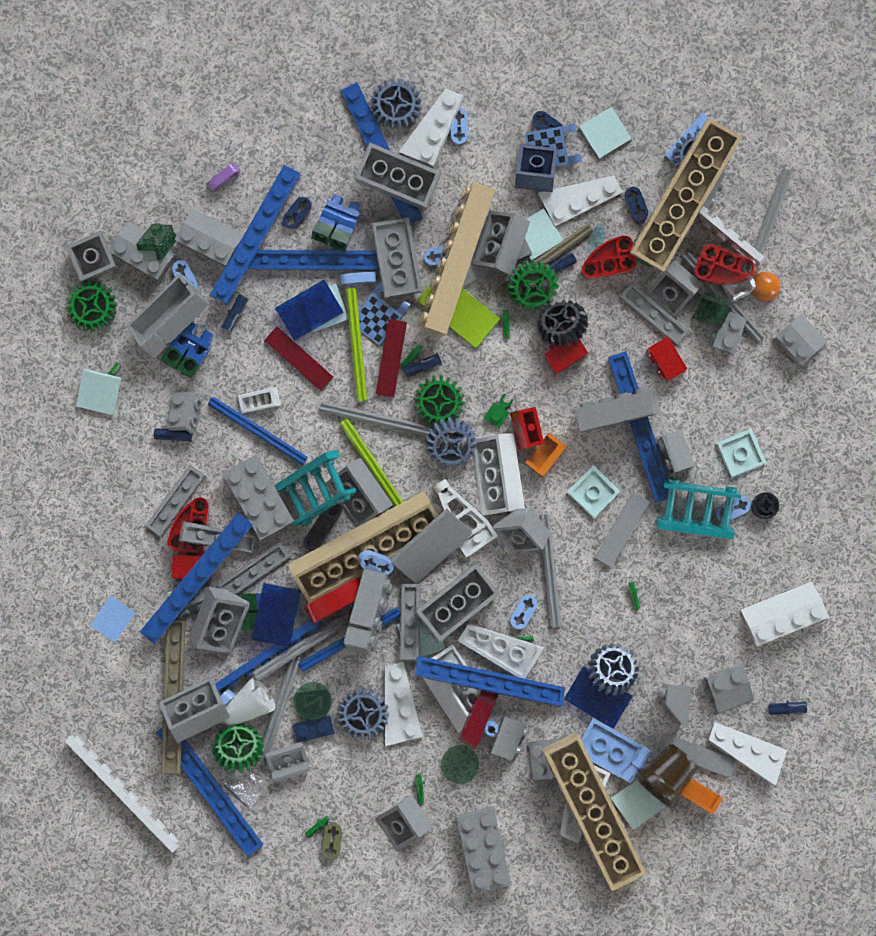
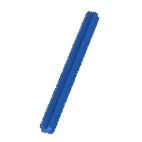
[208,397,308,465]
[299,607,401,672]

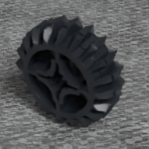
[537,299,589,348]

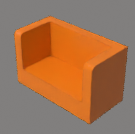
[525,432,567,478]
[681,779,723,814]

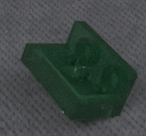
[136,223,176,260]
[692,293,731,329]

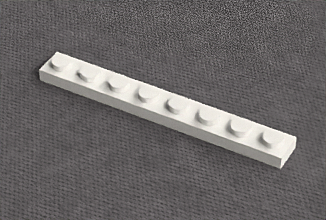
[65,735,180,853]

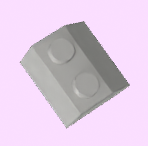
[66,231,116,283]
[645,260,703,318]
[774,313,827,367]
[492,508,551,553]
[704,664,754,713]
[490,715,528,760]
[376,795,432,850]

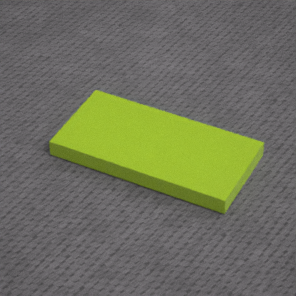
[417,284,500,348]

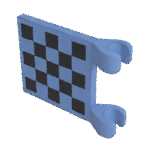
[525,124,582,166]
[358,282,411,346]

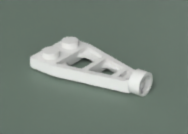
[433,479,498,558]

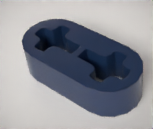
[532,111,563,130]
[624,187,648,222]
[283,197,312,230]

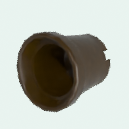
[635,744,699,808]

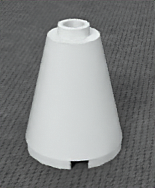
[222,678,276,727]

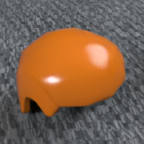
[752,271,781,303]

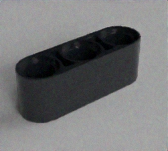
[304,503,342,551]

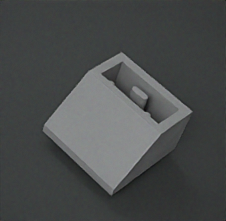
[657,430,695,474]

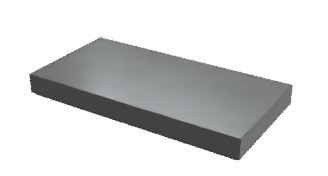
[371,217,422,299]
[390,508,473,584]

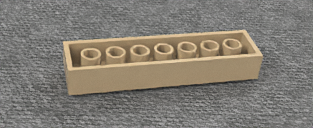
[629,118,742,272]
[418,182,495,338]
[288,492,438,603]
[541,732,646,891]

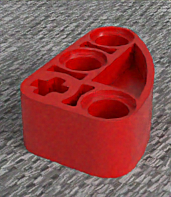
[581,236,636,280]
[694,244,757,285]
[168,497,210,553]
[304,578,360,624]

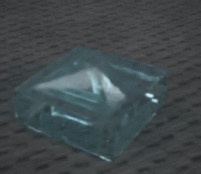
[592,223,605,245]

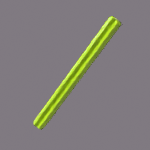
[346,288,367,402]
[339,419,403,507]

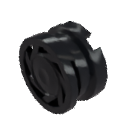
[751,492,780,519]

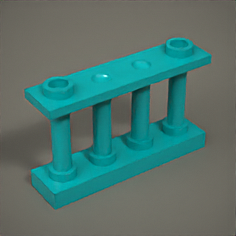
[275,450,357,527]
[656,478,741,540]

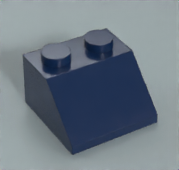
[515,144,558,192]

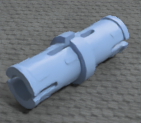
[484,721,499,737]
[621,745,654,784]

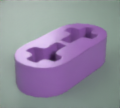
[206,163,241,192]

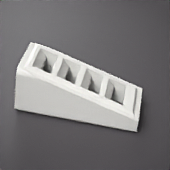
[238,387,281,414]

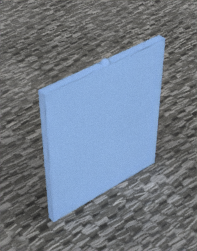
[90,595,135,643]

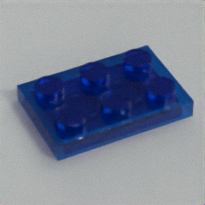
[275,279,344,342]
[252,583,301,648]
[563,666,633,729]

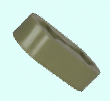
[322,823,342,860]

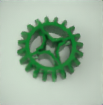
[507,259,559,311]
[65,280,118,332]
[413,375,465,425]
[212,723,264,774]

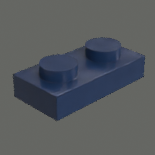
[293,715,335,743]

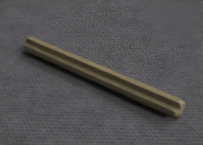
[497,224,593,296]

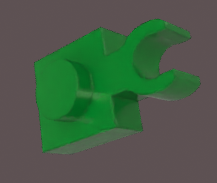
[483,394,513,429]

